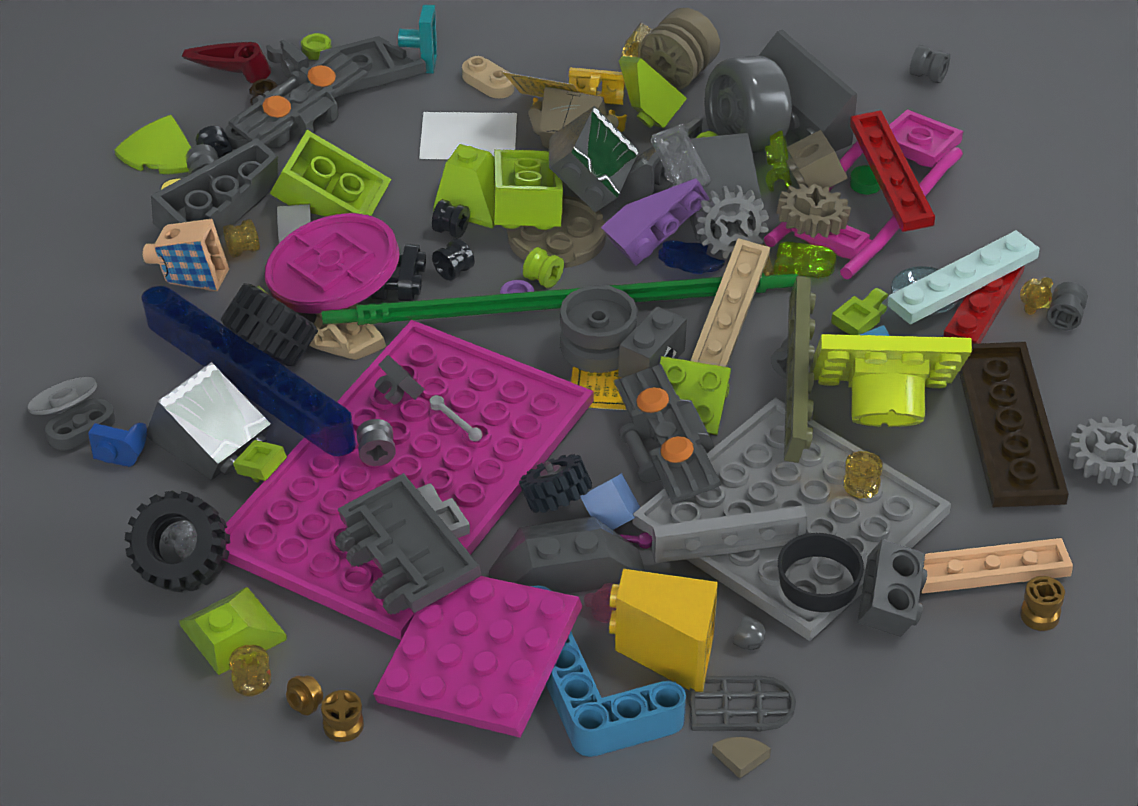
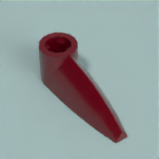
[182,42,271,83]

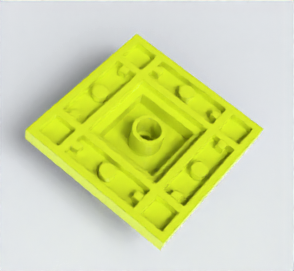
[810,334,972,427]

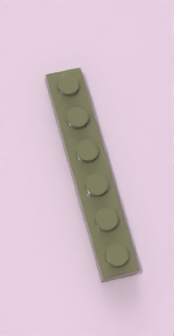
[784,276,816,463]

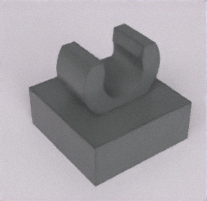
[375,355,425,405]

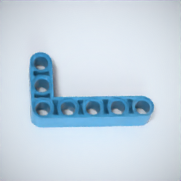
[531,585,686,757]

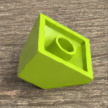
[619,56,687,128]
[433,144,495,229]
[179,587,287,675]

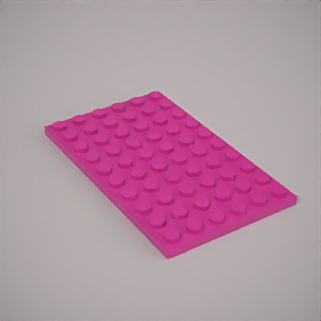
[222,320,594,640]

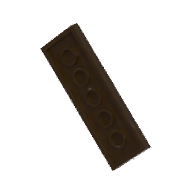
[959,342,1069,508]

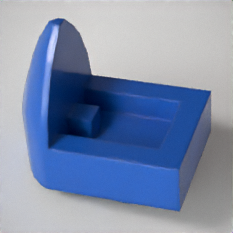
[88,422,147,467]

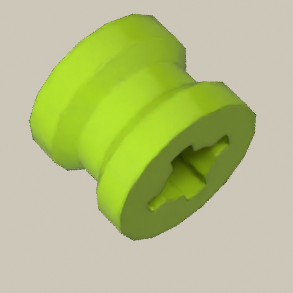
[523,247,564,289]

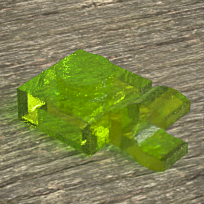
[765,130,792,192]

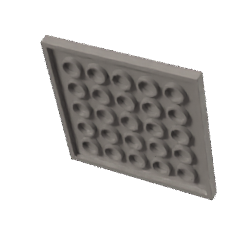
[632,397,951,641]

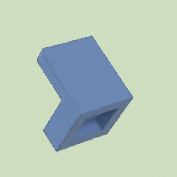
[580,473,640,530]

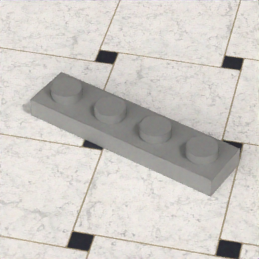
[652,506,807,564]

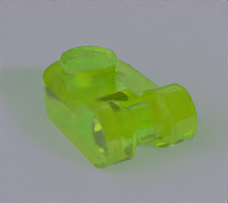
[773,242,836,279]

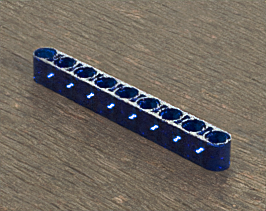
[141,286,357,456]

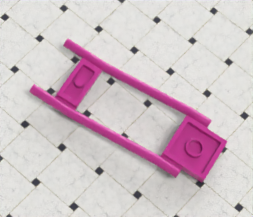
[764,109,963,280]

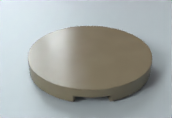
[507,195,607,268]

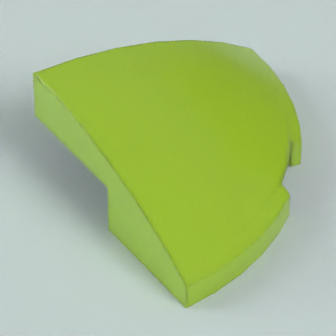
[114,115,191,174]

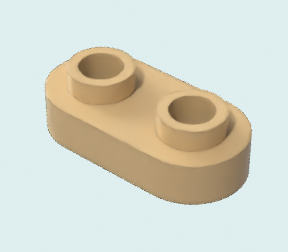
[462,56,515,98]

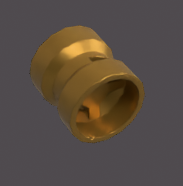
[1021,576,1065,631]

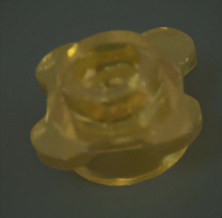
[1020,277,1053,314]

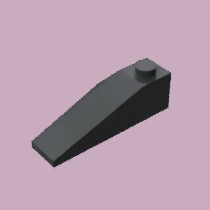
[615,117,703,209]

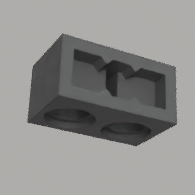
[857,539,927,637]

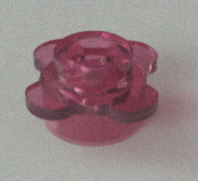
[584,583,616,623]

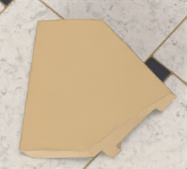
[309,304,386,360]

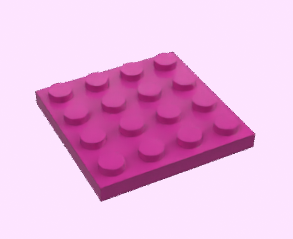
[373,576,582,737]

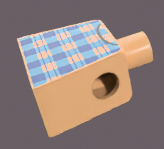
[143,219,229,291]

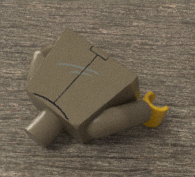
[528,86,627,148]

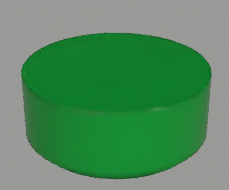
[850,165,881,195]

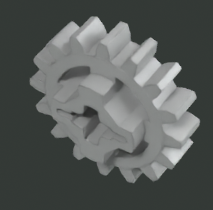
[695,185,769,259]
[1068,417,1138,485]

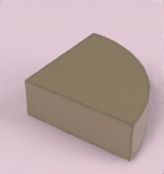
[712,737,771,778]

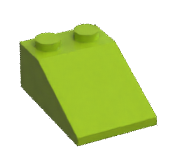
[270,130,392,217]
[494,149,563,230]

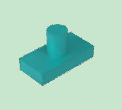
[398,5,438,74]

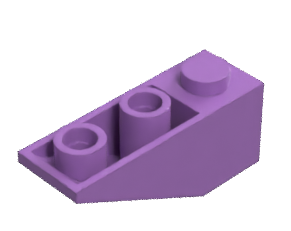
[601,178,710,266]

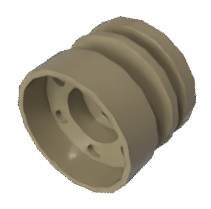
[638,8,720,90]

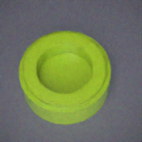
[301,33,332,60]

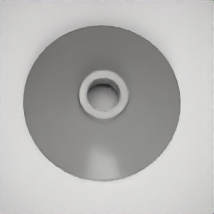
[28,377,97,415]

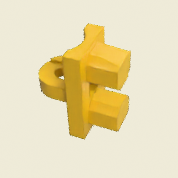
[569,67,625,105]

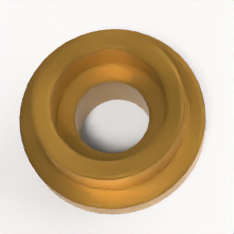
[286,675,323,715]

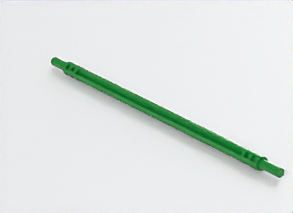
[321,273,798,325]

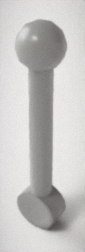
[430,395,483,442]

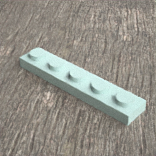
[887,230,1040,325]

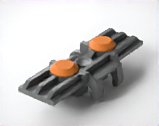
[229,49,367,145]
[614,364,721,504]

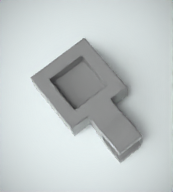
[417,483,470,538]

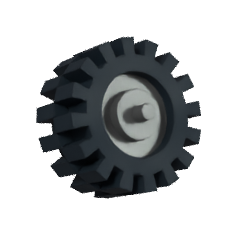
[519,454,592,513]

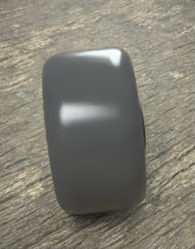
[704,56,792,153]

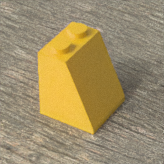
[609,569,718,692]

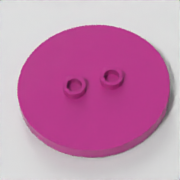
[265,213,399,314]

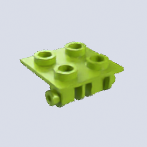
[660,356,731,435]

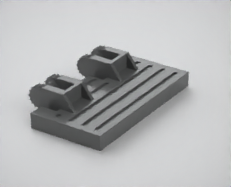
[335,473,482,615]

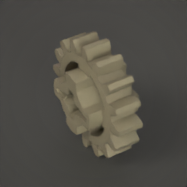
[776,184,851,238]

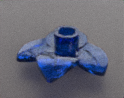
[658,240,725,274]

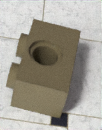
[786,130,848,189]

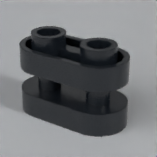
[371,244,426,301]

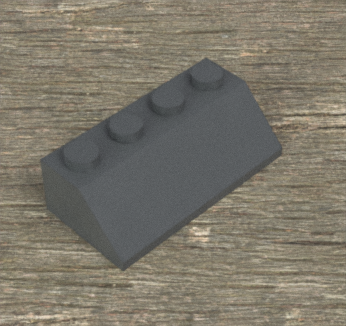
[758,30,857,151]

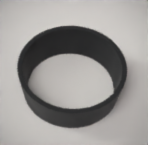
[778,533,864,612]

